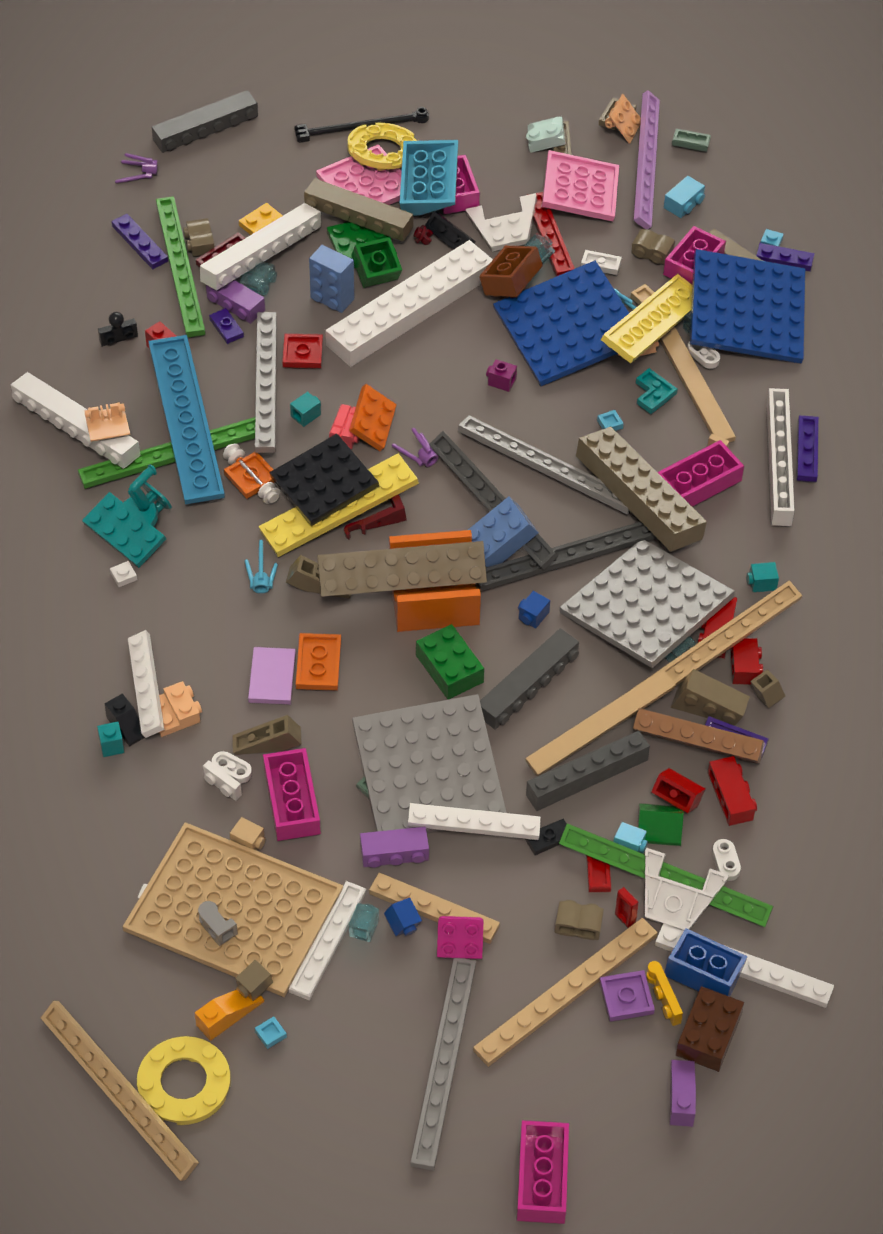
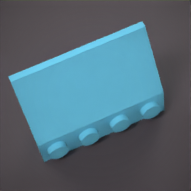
[400,140,459,215]

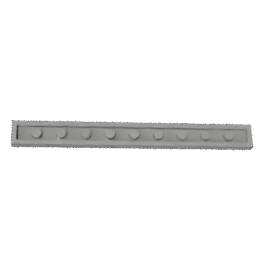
[255,312,277,453]
[458,416,630,515]
[411,958,476,1171]

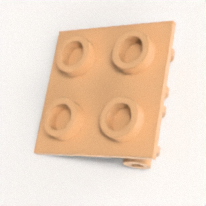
[605,94,641,144]
[84,402,130,442]

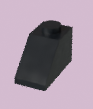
[104,693,145,747]

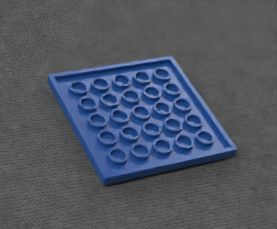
[690,249,805,364]
[493,260,629,386]

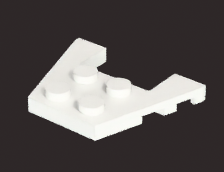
[466,193,537,252]
[645,848,729,931]

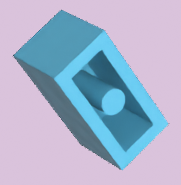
[664,176,705,218]

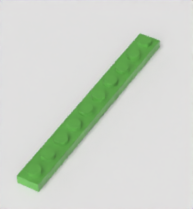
[156,196,205,337]
[78,417,255,489]
[559,823,773,927]

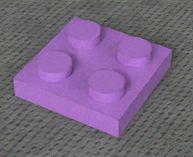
[599,970,655,1022]

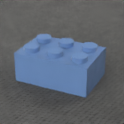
[309,245,354,313]
[468,496,539,567]

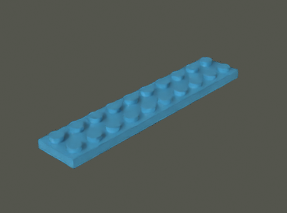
[149,335,225,504]

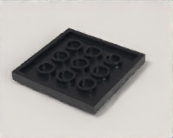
[270,434,380,526]

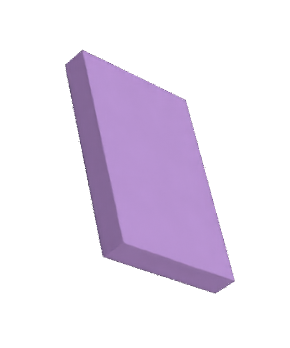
[248,647,296,705]

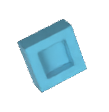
[760,229,784,247]
[597,410,624,431]
[255,1016,287,1049]

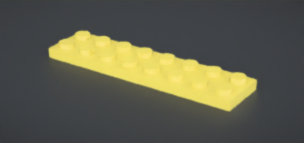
[601,274,693,363]
[259,453,419,557]

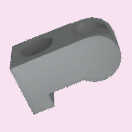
[198,901,238,946]

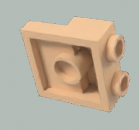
[159,681,202,737]

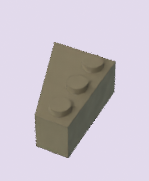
[670,669,750,726]

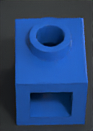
[518,591,550,629]
[384,897,422,936]

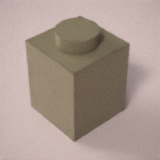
[750,669,785,708]
[235,960,273,1001]

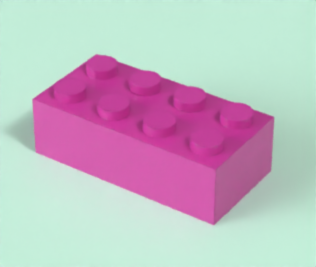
[657,440,744,507]
[263,748,321,841]
[517,1120,569,1224]

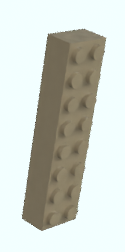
[576,426,707,552]
[317,541,487,597]

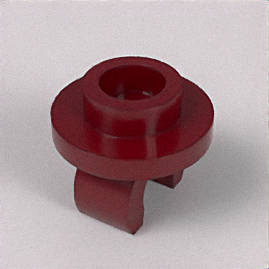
[413,225,433,245]

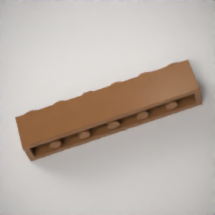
[633,708,765,764]

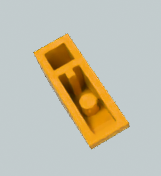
[195,990,265,1041]

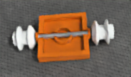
[223,444,280,504]

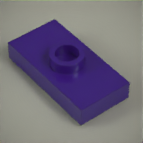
[209,308,244,344]

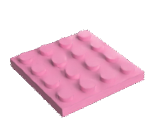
[316,144,402,205]
[542,150,619,222]

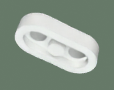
[687,341,720,369]
[212,751,252,784]
[712,839,741,881]

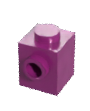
[486,359,517,392]

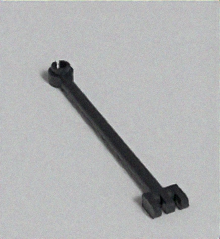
[294,107,429,143]

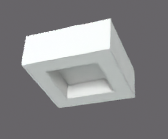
[110,561,137,587]

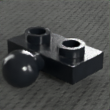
[98,312,138,347]

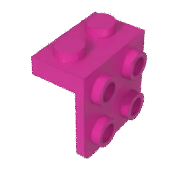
[437,916,484,959]

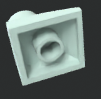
[526,117,565,153]

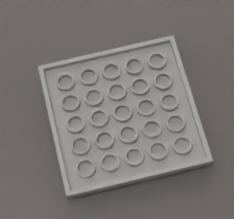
[559,540,735,668]
[352,694,506,833]

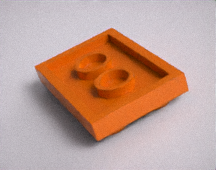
[349,384,397,451]
[296,633,341,691]

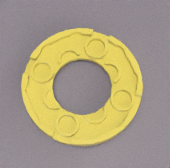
[347,123,419,171]
[137,1036,231,1125]

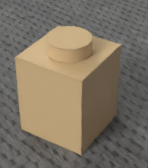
[230,817,266,851]

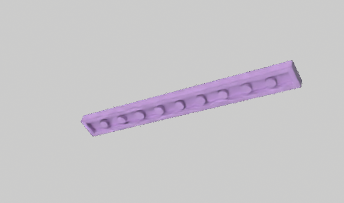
[634,90,660,229]

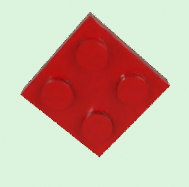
[282,334,323,368]

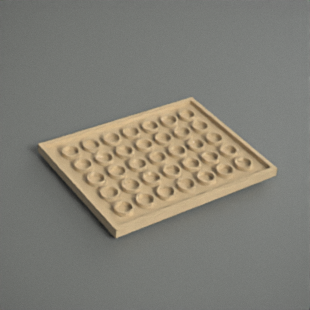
[123,822,343,998]

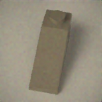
[286,555,351,598]
[232,715,302,755]

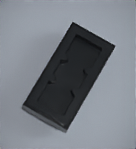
[525,818,567,855]

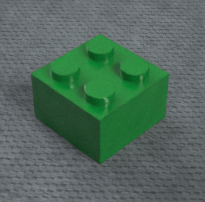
[351,237,402,288]

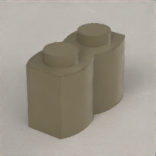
[183,218,214,256]
[631,229,675,264]
[555,900,604,940]

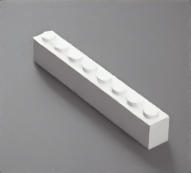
[200,203,321,291]
[11,372,141,469]
[767,388,794,526]

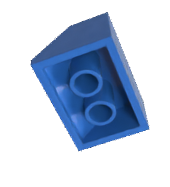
[664,928,748,997]

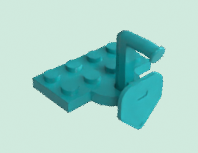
[82,464,172,568]

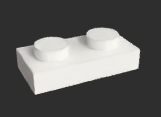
[581,250,622,275]
[203,760,242,801]

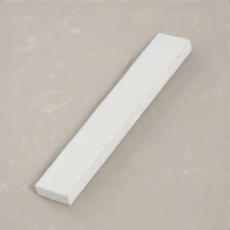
[289,881,366,1001]

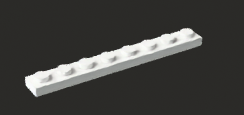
[655,923,834,1008]

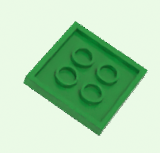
[327,222,397,268]

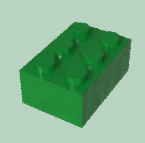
[416,624,484,700]

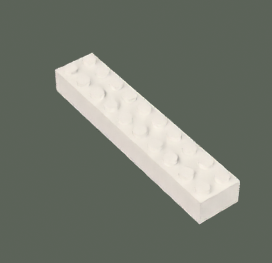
[326,240,493,367]

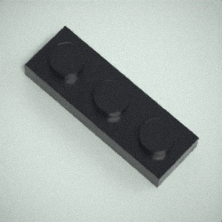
[425,211,476,249]

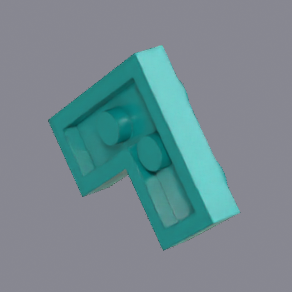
[636,368,678,414]

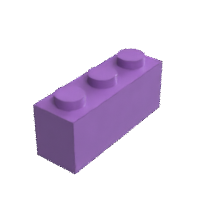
[206,280,265,324]
[360,826,429,868]

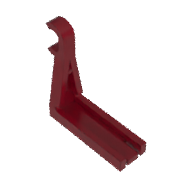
[344,494,407,540]

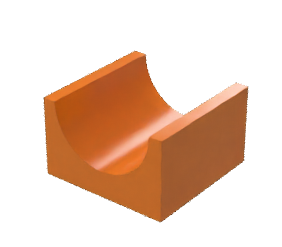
[389,530,481,632]

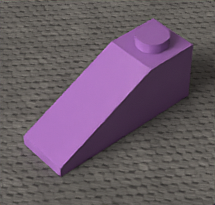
[670,1060,696,1127]

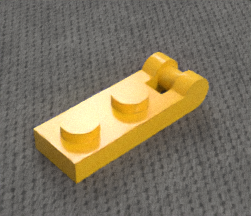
[646,961,683,1026]

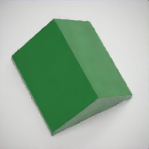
[638,803,684,846]

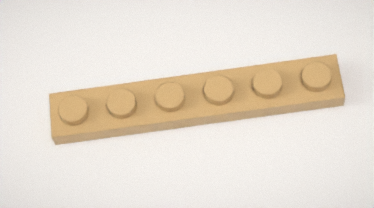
[369,873,500,944]

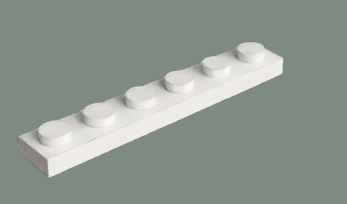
[128,630,164,738]
[408,803,541,840]

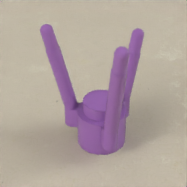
[115,153,157,183]
[392,428,438,467]

